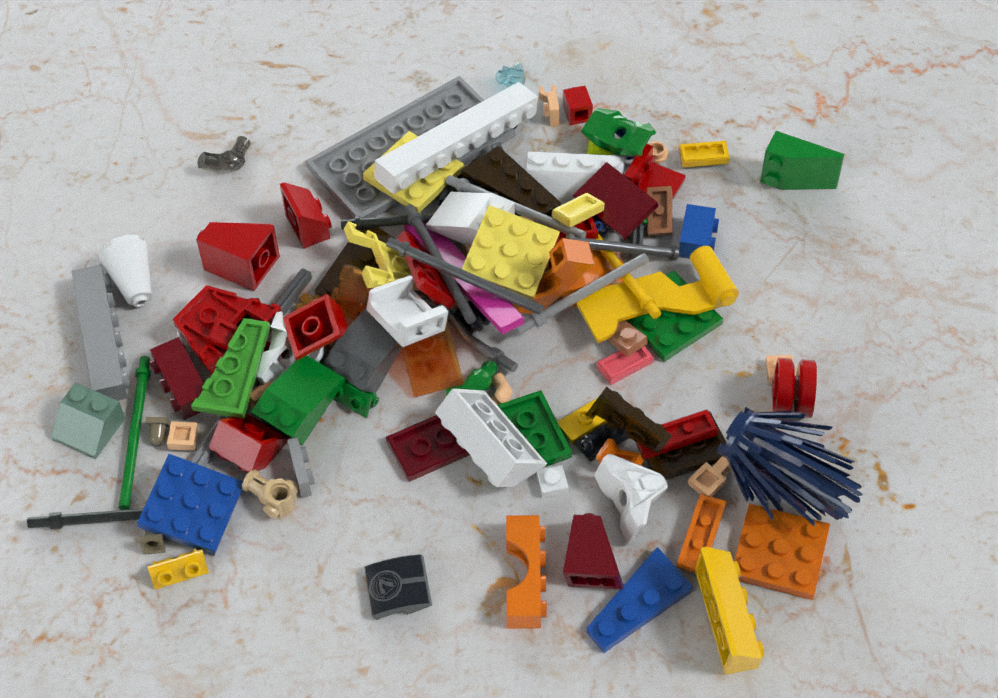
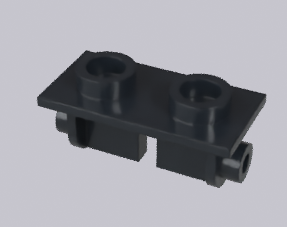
[574,423,629,462]

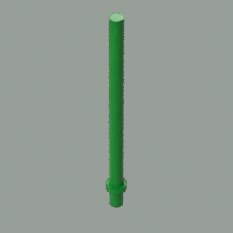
[118,356,151,510]

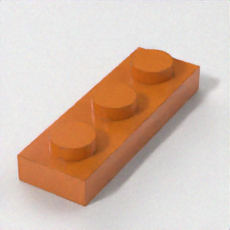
[676,494,726,574]

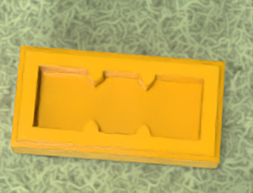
[678,140,730,168]
[557,398,607,445]

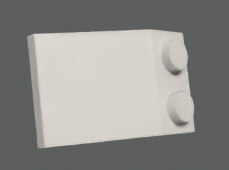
[426,192,515,247]

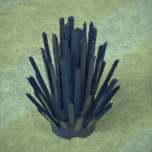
[717,407,863,527]

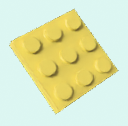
[363,131,464,213]
[462,205,560,300]

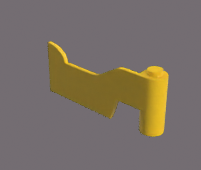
[576,246,739,343]

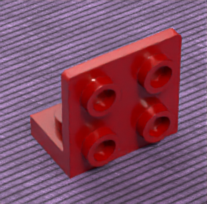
[624,144,686,199]

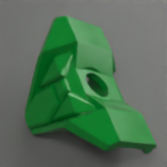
[581,108,656,158]

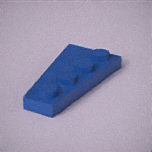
[587,547,693,653]

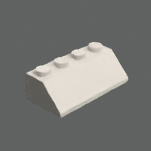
[526,152,624,205]
[435,389,547,487]

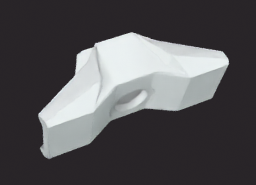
[256,311,324,384]
[594,454,668,544]

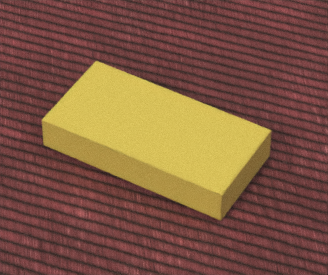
[552,193,605,228]

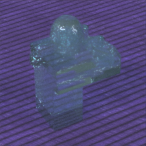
[495,63,525,88]

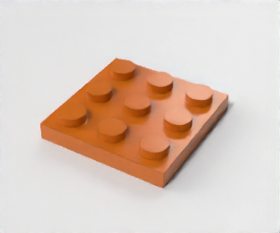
[734,503,830,600]

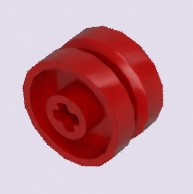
[772,357,817,418]

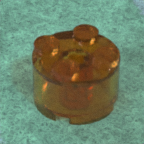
[331,265,373,321]

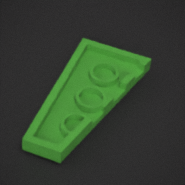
[191,318,270,419]

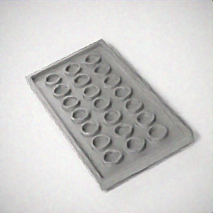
[306,76,515,219]

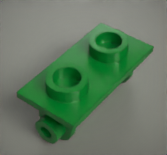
[334,380,379,418]

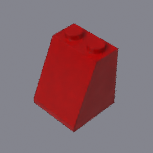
[196,222,280,291]

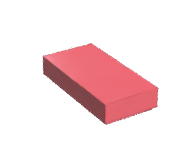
[597,346,654,385]

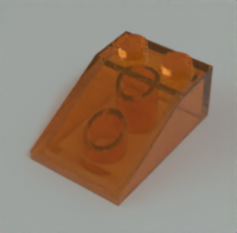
[401,321,464,398]

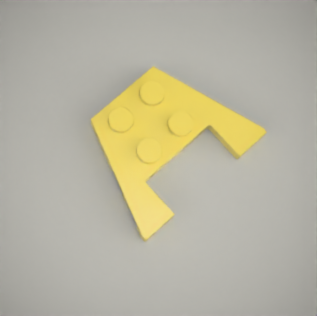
[344,221,419,290]

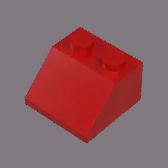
[280,182,332,249]
[283,294,348,360]
[209,413,289,473]

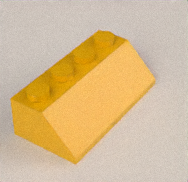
[695,547,764,675]

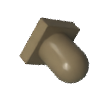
[145,417,171,446]
[139,530,166,555]

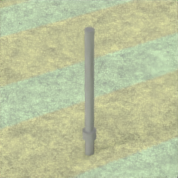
[515,253,649,335]

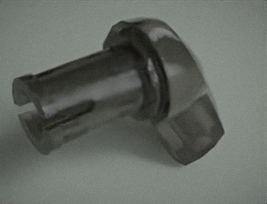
[197,136,251,173]

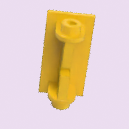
[148,548,209,590]

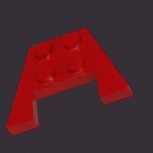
[173,285,281,375]

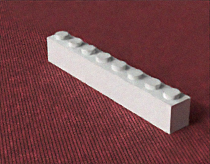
[374,82,538,194]

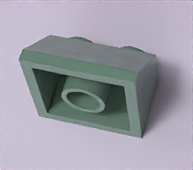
[51,382,125,459]

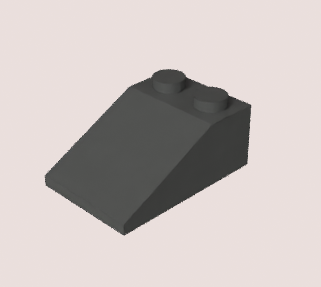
[323,307,402,393]

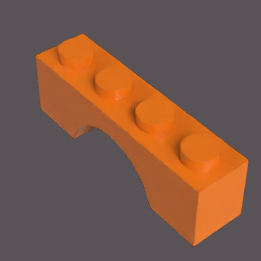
[513,238,594,314]
[506,515,547,629]

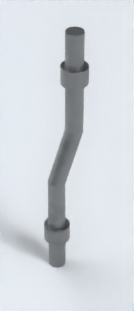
[414,290,518,372]

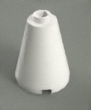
[98,235,152,307]

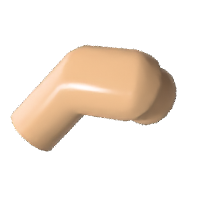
[491,373,513,405]

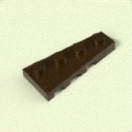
[461,146,561,216]
[315,227,397,304]

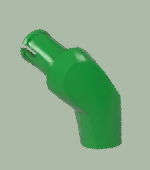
[446,360,498,395]

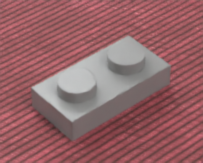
[287,437,315,498]

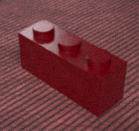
[149,337,204,420]

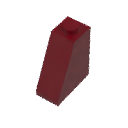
[563,513,624,590]

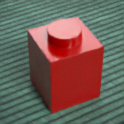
[563,85,593,125]

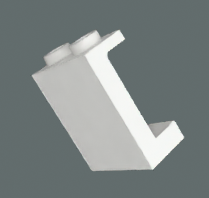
[366,275,448,347]

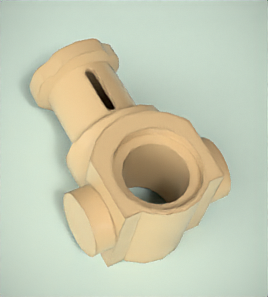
[242,469,299,519]

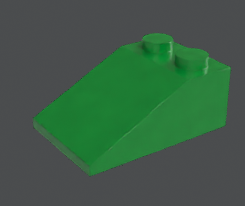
[760,131,845,190]
[251,355,346,445]

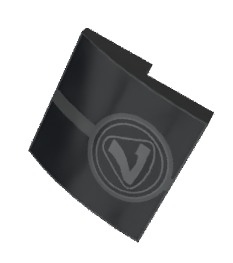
[364,554,432,620]

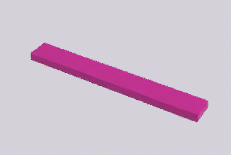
[403,223,525,335]

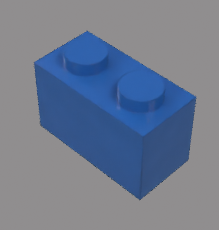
[679,204,719,259]

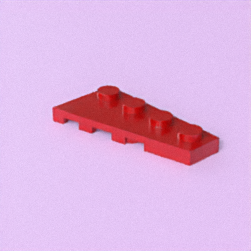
[397,230,456,309]

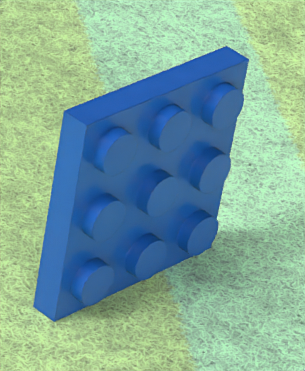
[137,454,243,556]

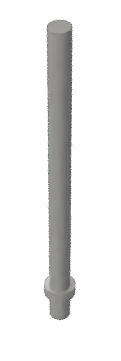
[446,175,586,238]

